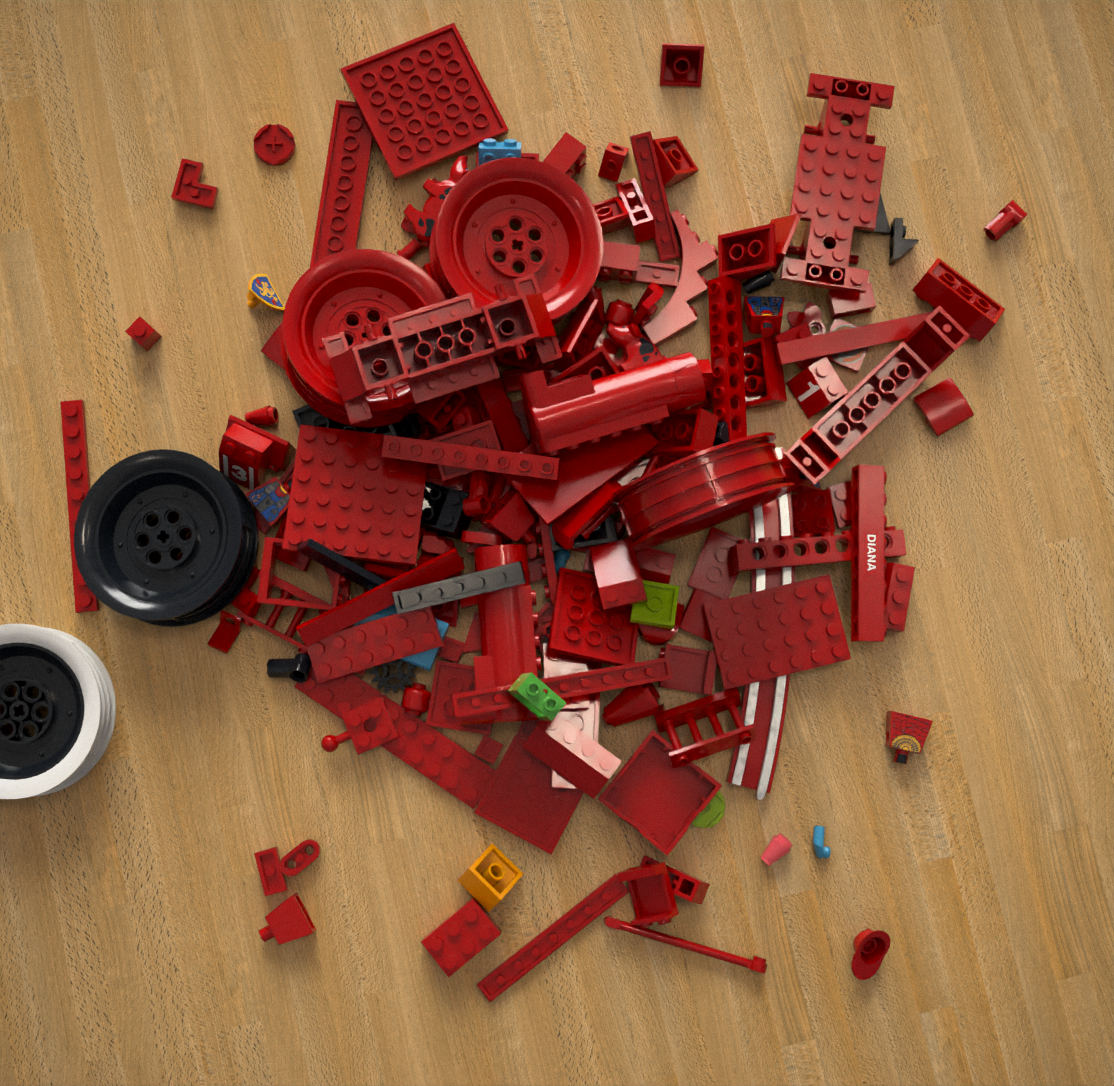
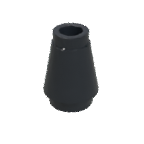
[742,270,775,295]

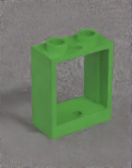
[508,673,566,721]

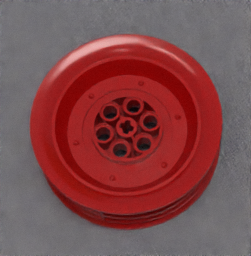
[429,157,603,328]
[280,249,447,428]
[611,432,796,551]

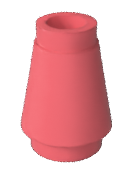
[761,833,793,866]

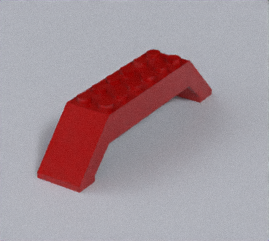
[784,305,970,485]

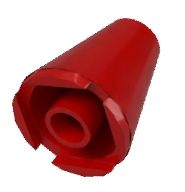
[602,683,665,727]

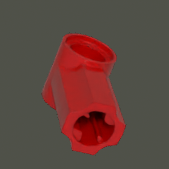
[983,200,1028,242]
[463,471,492,516]

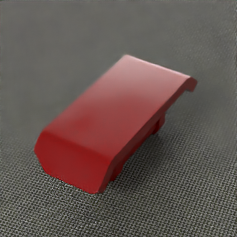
[552,479,623,550]

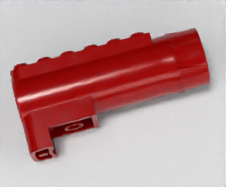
[516,352,706,457]
[460,544,542,725]

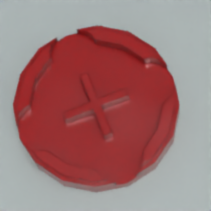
[254,124,296,166]

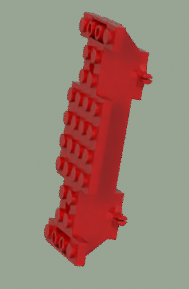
[780,73,895,293]
[322,274,562,425]

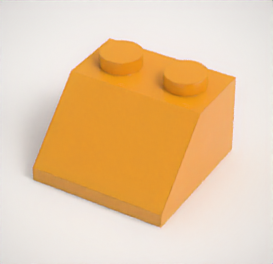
[457,843,523,912]

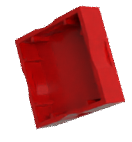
[598,730,722,856]

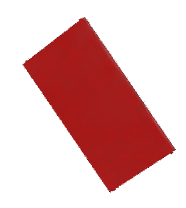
[501,426,659,525]

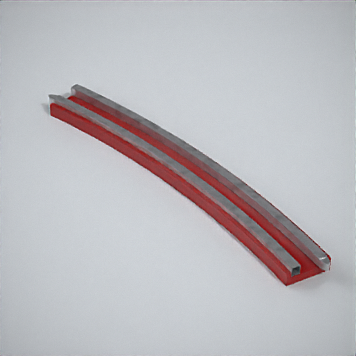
[726,447,795,800]

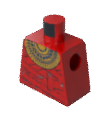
[885,711,933,765]

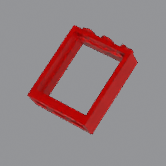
[257,537,349,611]

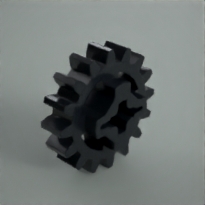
[369,659,417,693]

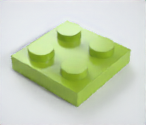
[630,580,679,629]

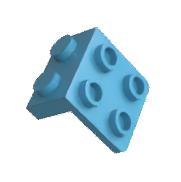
[478,139,521,166]

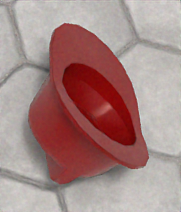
[851,928,891,980]

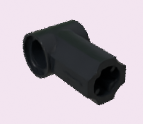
[267,653,312,683]

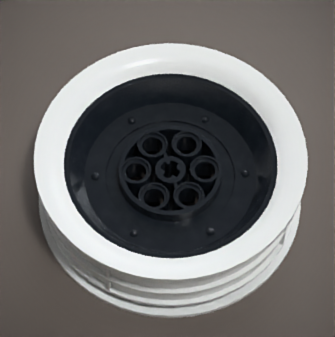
[0,624,116,799]

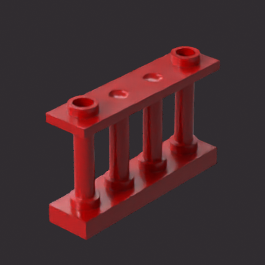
[236,570,329,655]
[654,687,756,768]

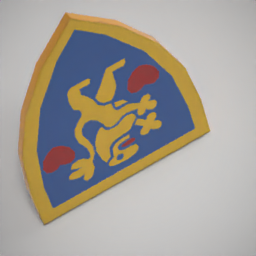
[247,274,285,311]

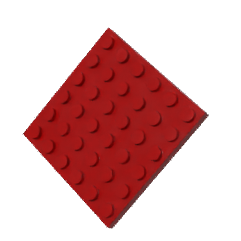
[341,23,509,181]
[282,424,430,566]

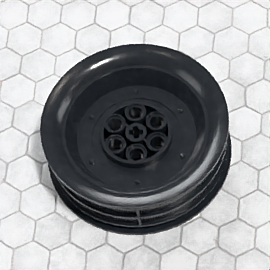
[74,449,258,627]

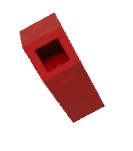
[416,406,483,440]

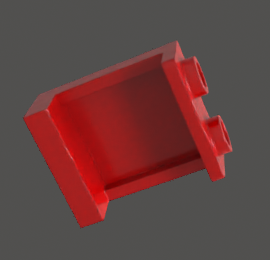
[658,643,717,695]
[617,862,679,928]

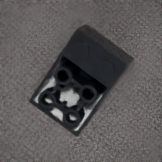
[420,481,472,540]

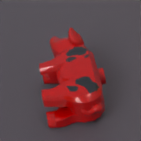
[401,156,470,247]
[606,322,667,372]

